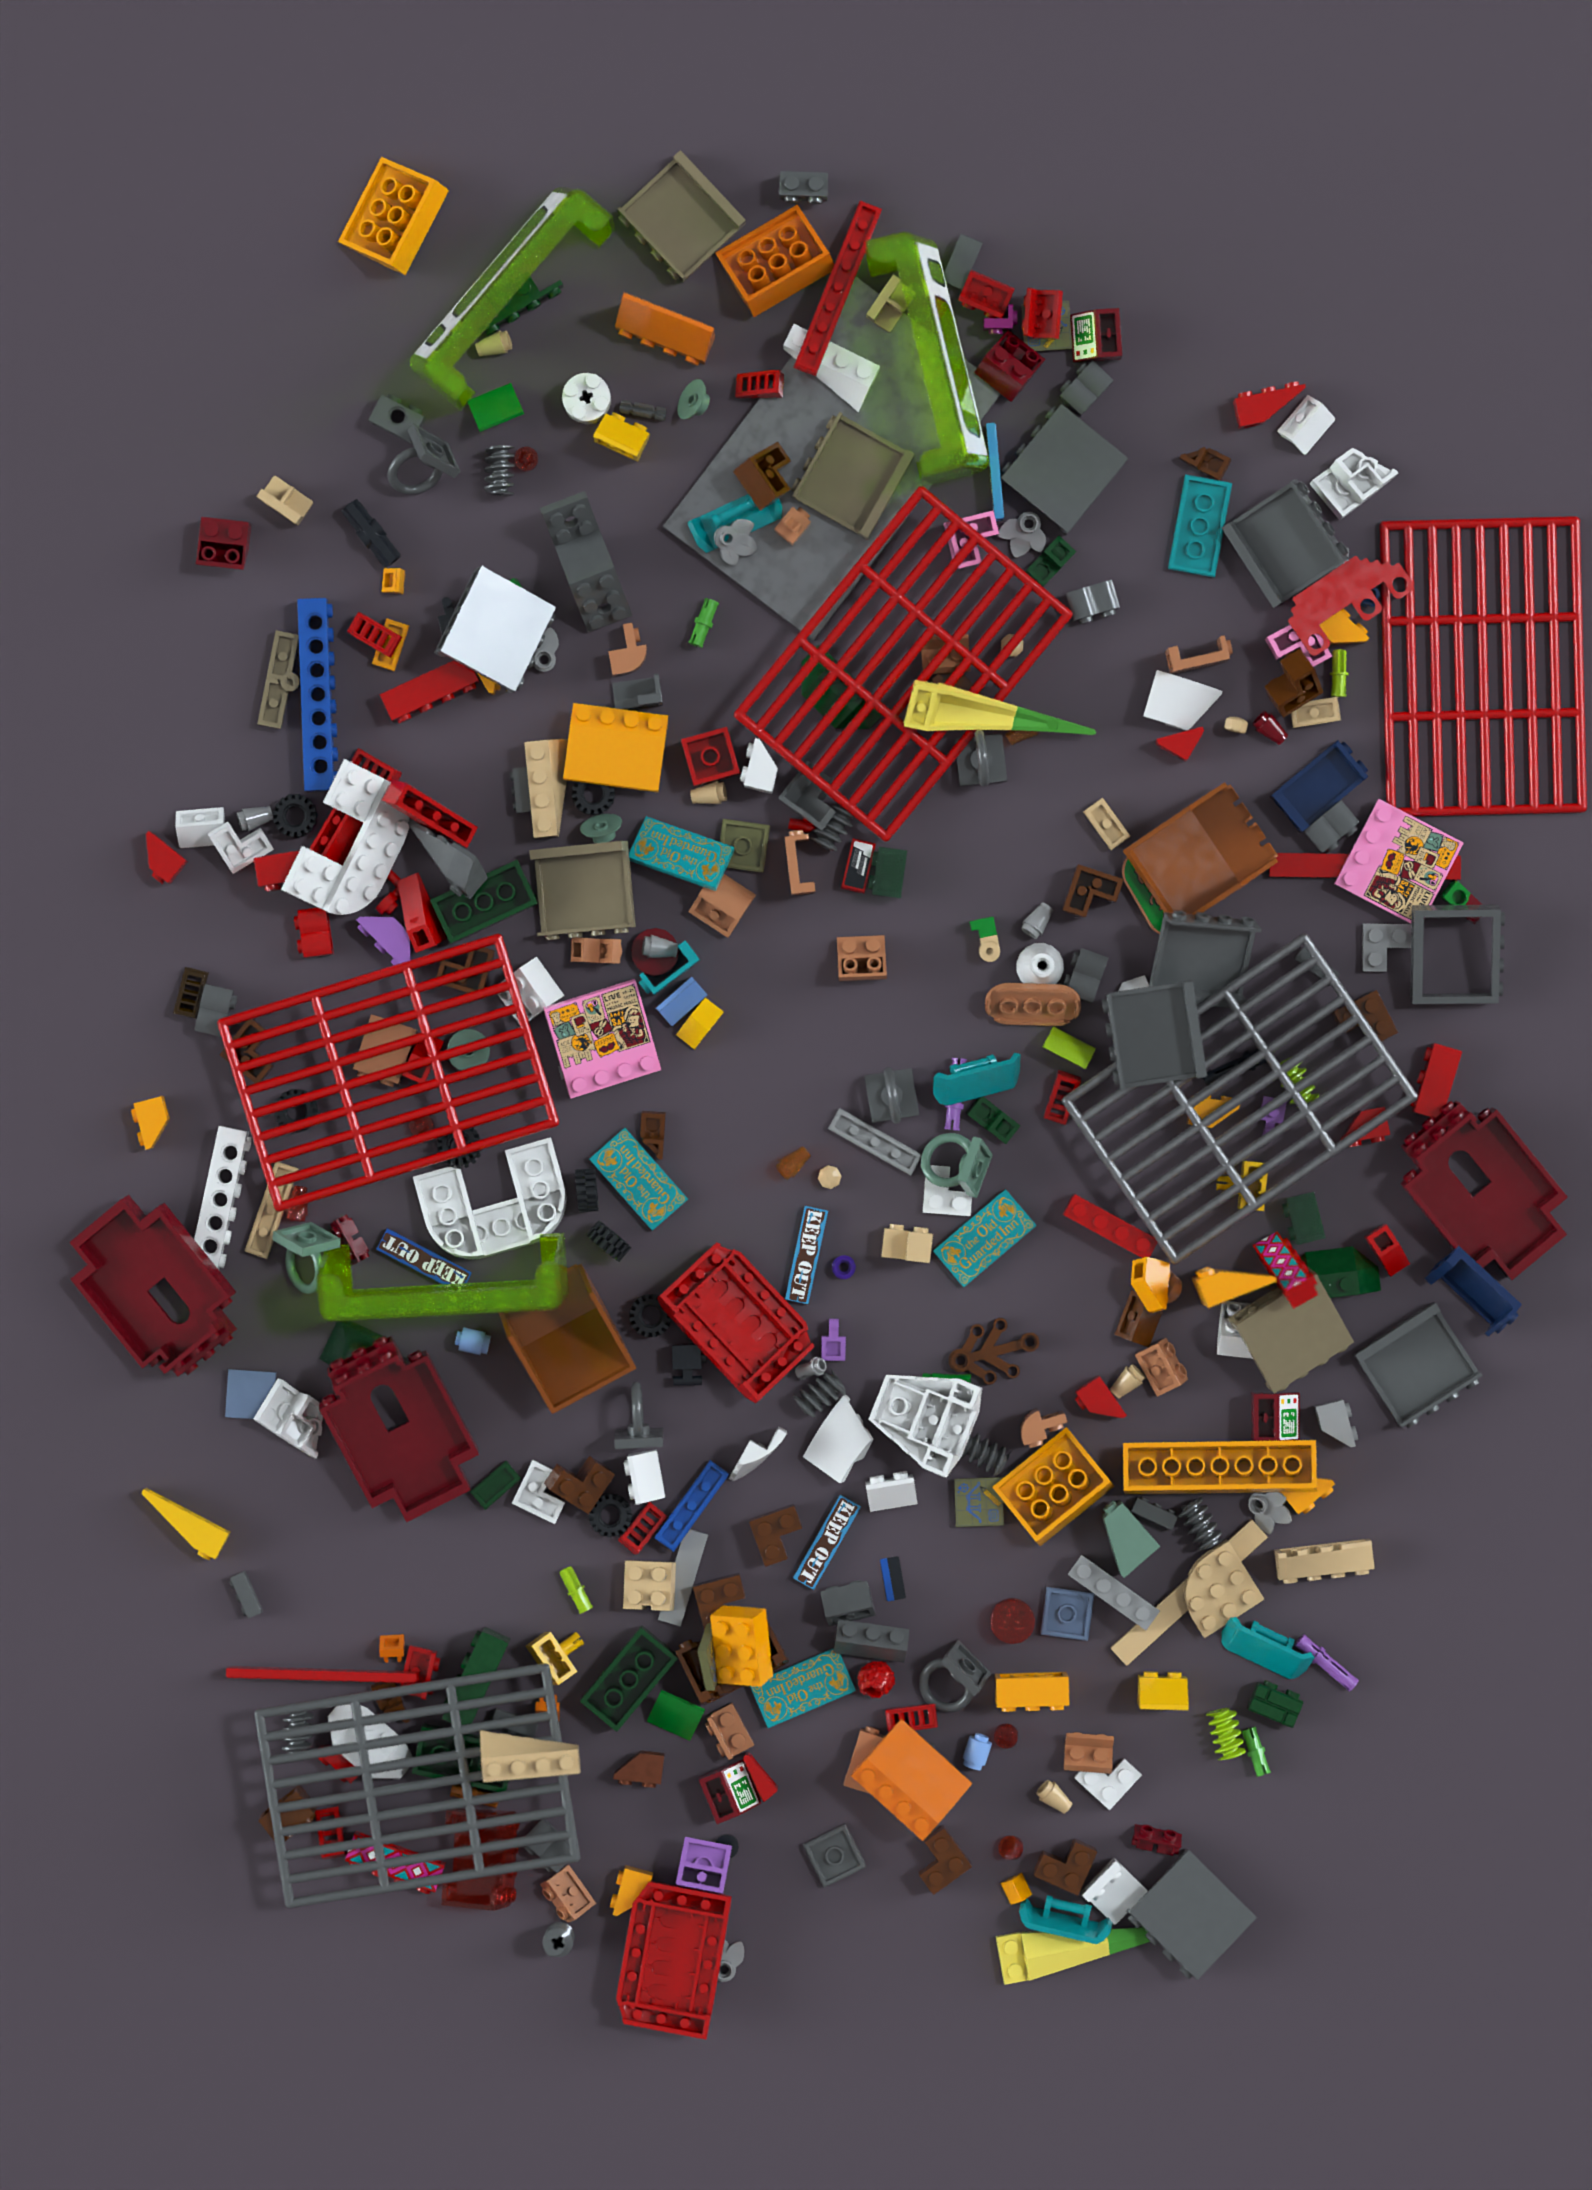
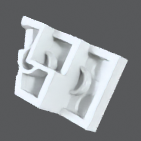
[1310,448,1398,520]
[1143,670,1223,731]
[253,1378,324,1459]
[803,1395,873,1483]
[729,1426,787,1481]

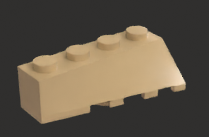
[524,739,568,839]
[1274,1539,1375,1584]
[480,1730,581,1782]

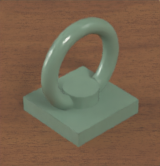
[921,1133,993,1198]
[273,1222,341,1294]

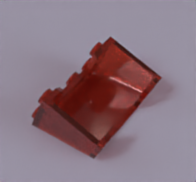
[442,1808,520,1911]

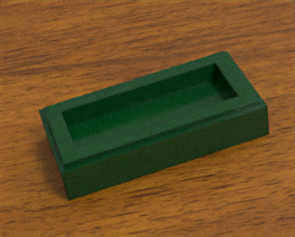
[470,1461,522,1510]

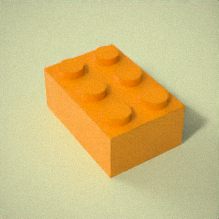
[710,1605,773,1687]
[995,1672,1069,1712]

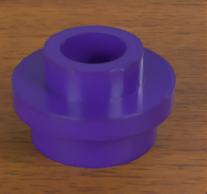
[832,1255,856,1279]

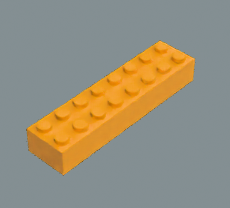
[1123,1440,1317,1494]

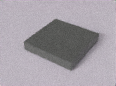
[803,1823,867,1888]

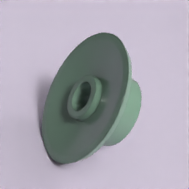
[677,379,710,419]
[580,814,622,843]
[447,1029,490,1070]

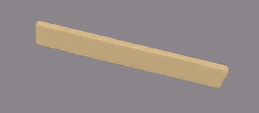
[1110,1519,1268,1666]

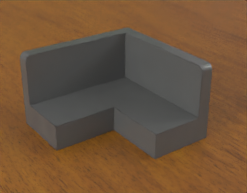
[612,673,663,710]
[779,761,836,831]

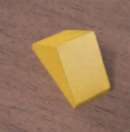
[676,997,724,1050]

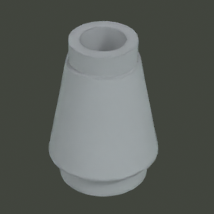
[236,806,273,832]
[1021,902,1053,939]
[642,935,678,958]

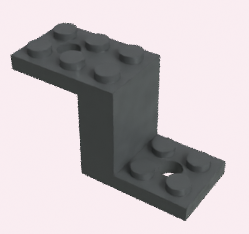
[540,491,633,633]

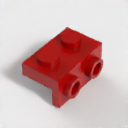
[958,270,1015,318]
[1022,288,1063,339]
[400,1645,441,1700]

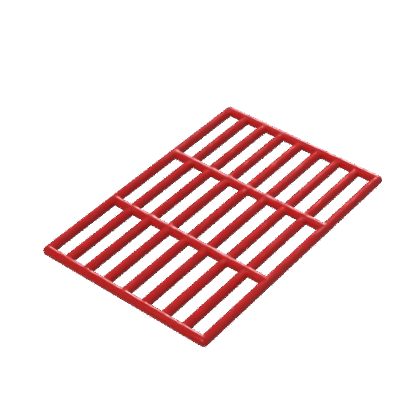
[734,486,1073,842]
[1379,516,1587,817]
[217,934,559,1212]

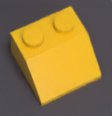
[593,412,650,462]
[1137,1671,1189,1710]

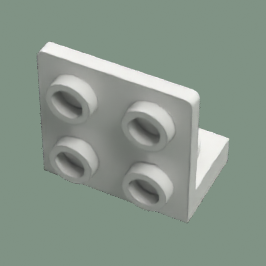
[1081,1858,1147,1925]

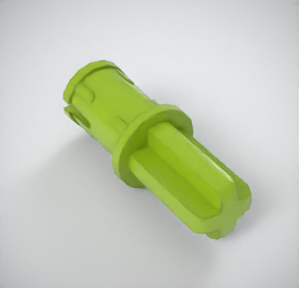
[1329,649,1349,697]
[560,1566,593,1614]

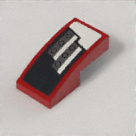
[841,838,876,894]

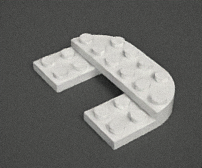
[281,759,410,915]
[413,1137,567,1259]

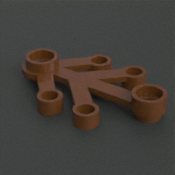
[948,1318,1040,1385]

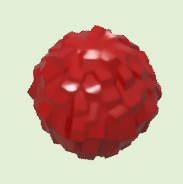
[857,1661,895,1698]

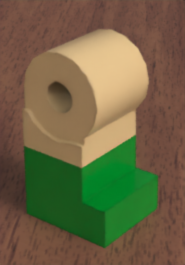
[969,917,1000,962]

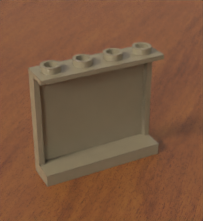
[617,150,746,282]
[791,412,915,540]
[529,841,636,940]
[1228,1267,1354,1394]

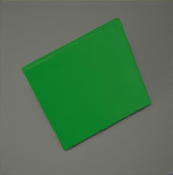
[467,383,524,432]
[646,1690,705,1741]

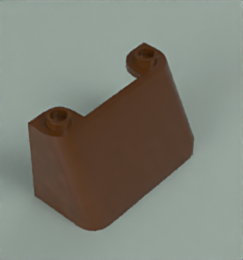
[675,1607,790,1705]

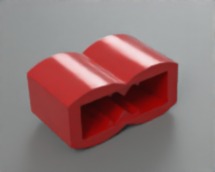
[294,907,334,958]

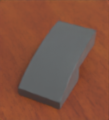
[941,233,983,290]

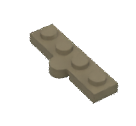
[257,630,300,729]

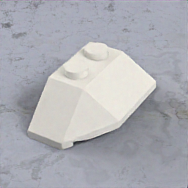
[327,1704,413,1779]

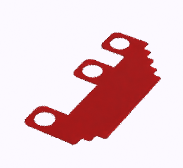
[1288,556,1414,656]

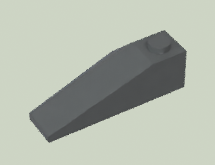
[408,819,488,899]

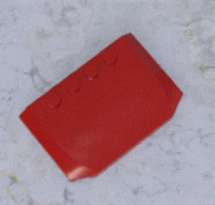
[657,1242,814,1403]
[616,1881,732,2040]

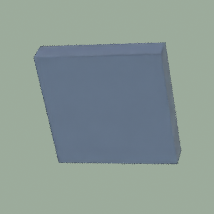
[225,1369,277,1419]
[1040,1586,1094,1641]

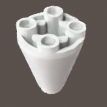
[1016,943,1064,984]

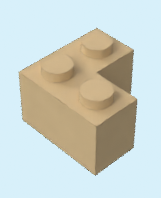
[881,1224,933,1263]

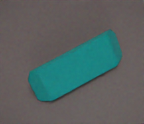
[688,494,783,553]
[933,1053,1021,1105]
[1221,1617,1315,1679]
[1019,1895,1113,1944]

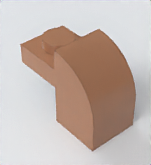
[608,623,647,677]
[570,938,622,964]

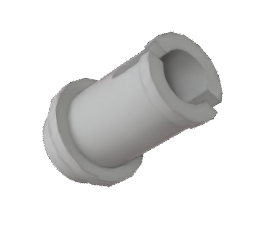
[795,1357,827,1380]

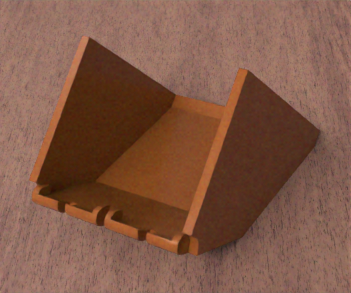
[1123,782,1278,915]
[499,1263,637,1414]

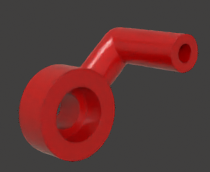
[375,870,401,915]

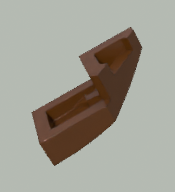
[1179,447,1232,481]
[640,1111,666,1160]
[371,1682,410,1723]

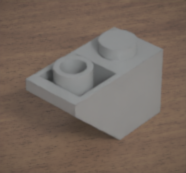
[1314,1399,1358,1447]

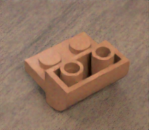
[688,874,756,938]
[837,935,887,981]
[1020,1408,1067,1448]

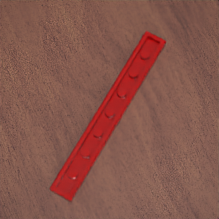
[794,201,882,376]
[1269,853,1461,880]
[226,1666,420,1683]

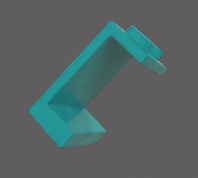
[639,941,701,995]

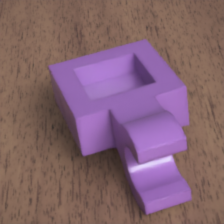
[1261,1096,1287,1136]
[821,1319,846,1361]

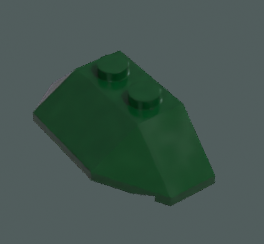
[802,645,883,729]
[1300,1246,1381,1298]

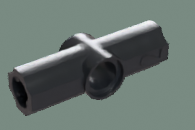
[341,499,401,568]

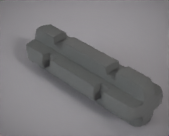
[619,400,667,421]

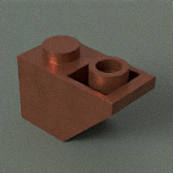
[613,1750,665,1788]

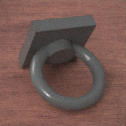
[388,423,461,495]
[954,730,1007,787]
[864,1067,919,1124]
[614,1381,664,1449]
[919,1639,991,1712]

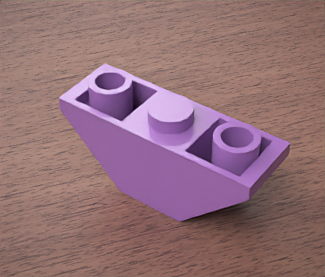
[357,917,412,965]

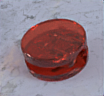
[990,1598,1035,1644]

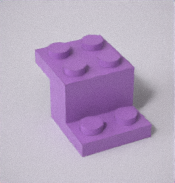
[675,1837,732,1894]

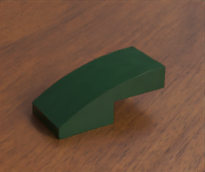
[1025,536,1077,587]
[966,1097,1021,1144]

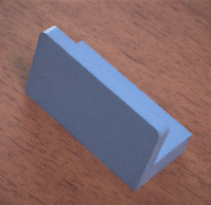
[656,977,707,1026]

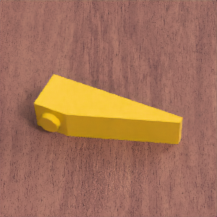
[141,1488,231,1560]

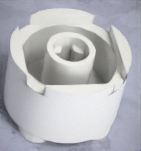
[562,373,611,424]

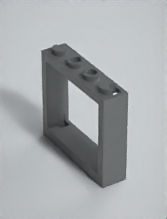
[1410,904,1505,1004]

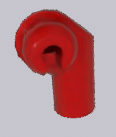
[788,817,817,833]

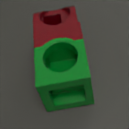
[1439,880,1483,925]

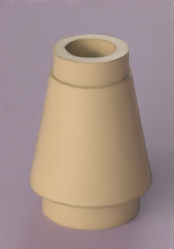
[475,330,513,357]
[691,781,727,804]
[1110,1364,1145,1399]
[1036,1780,1072,1814]

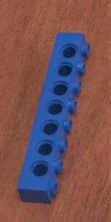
[297,598,338,792]

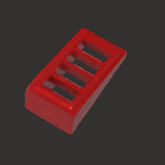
[735,370,784,398]
[347,612,402,658]
[350,748,402,782]
[1043,1070,1081,1125]
[618,1501,668,1555]
[885,1703,938,1732]
[743,1752,778,1802]
[315,1806,347,1859]

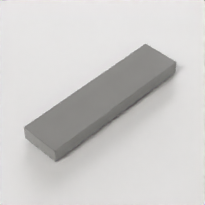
[828,1108,922,1176]
[658,1529,708,1627]

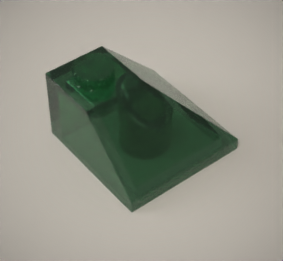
[319,1316,383,1365]

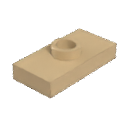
[1291,697,1341,728]
[1083,798,1130,850]

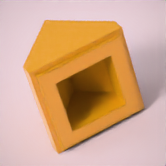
[382,568,405,594]
[1000,1872,1032,1905]

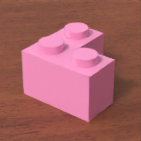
[943,511,999,569]
[1265,625,1332,667]

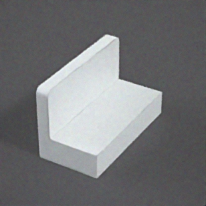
[1277,395,1335,455]
[176,807,225,848]

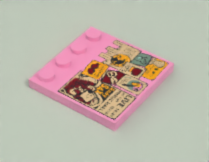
[1334,799,1463,924]
[543,979,661,1099]

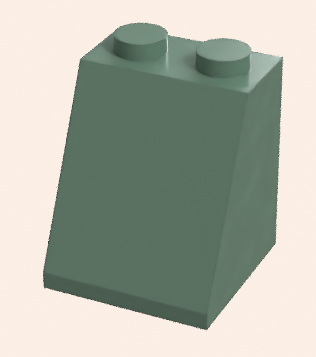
[1102,1499,1160,1578]

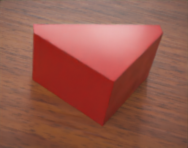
[1155,727,1204,762]

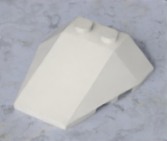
[869,1375,982,1477]

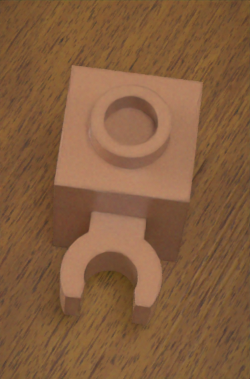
[774,507,811,546]

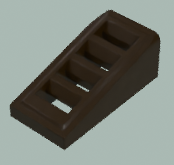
[173,967,209,1019]

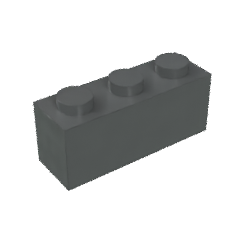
[833,1619,909,1663]

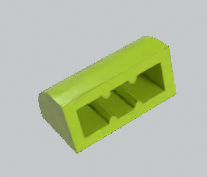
[1042,1026,1096,1069]

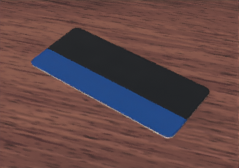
[880,1556,906,1601]

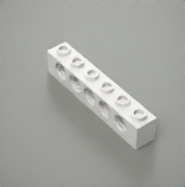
[194,1126,252,1270]

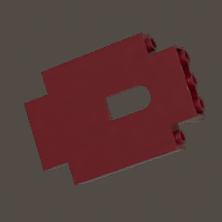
[1400,1101,1568,1280]
[70,1195,237,1376]
[319,1336,479,1522]

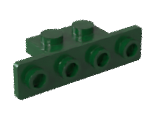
[478,271,564,336]

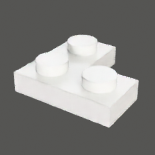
[208,822,274,874]
[923,1165,972,1216]
[512,1460,565,1524]
[1074,1758,1142,1810]

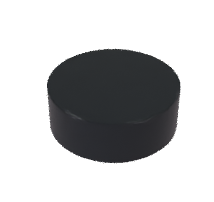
[715,1834,739,1858]

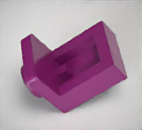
[983,304,1018,335]

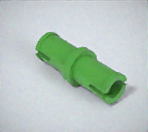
[688,598,719,648]
[1241,1726,1271,1777]

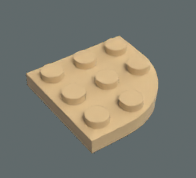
[1184,1539,1264,1638]

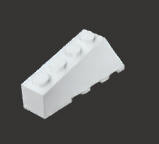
[783,324,880,413]

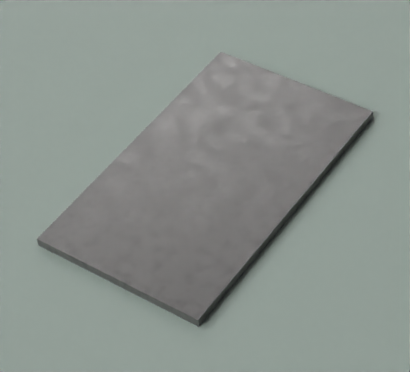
[663,277,1001,641]

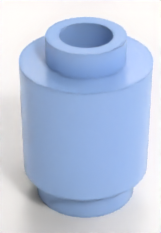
[455,1327,491,1355]
[963,1733,992,1770]

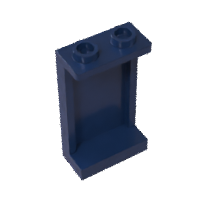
[1270,740,1368,833]
[1424,1246,1522,1336]

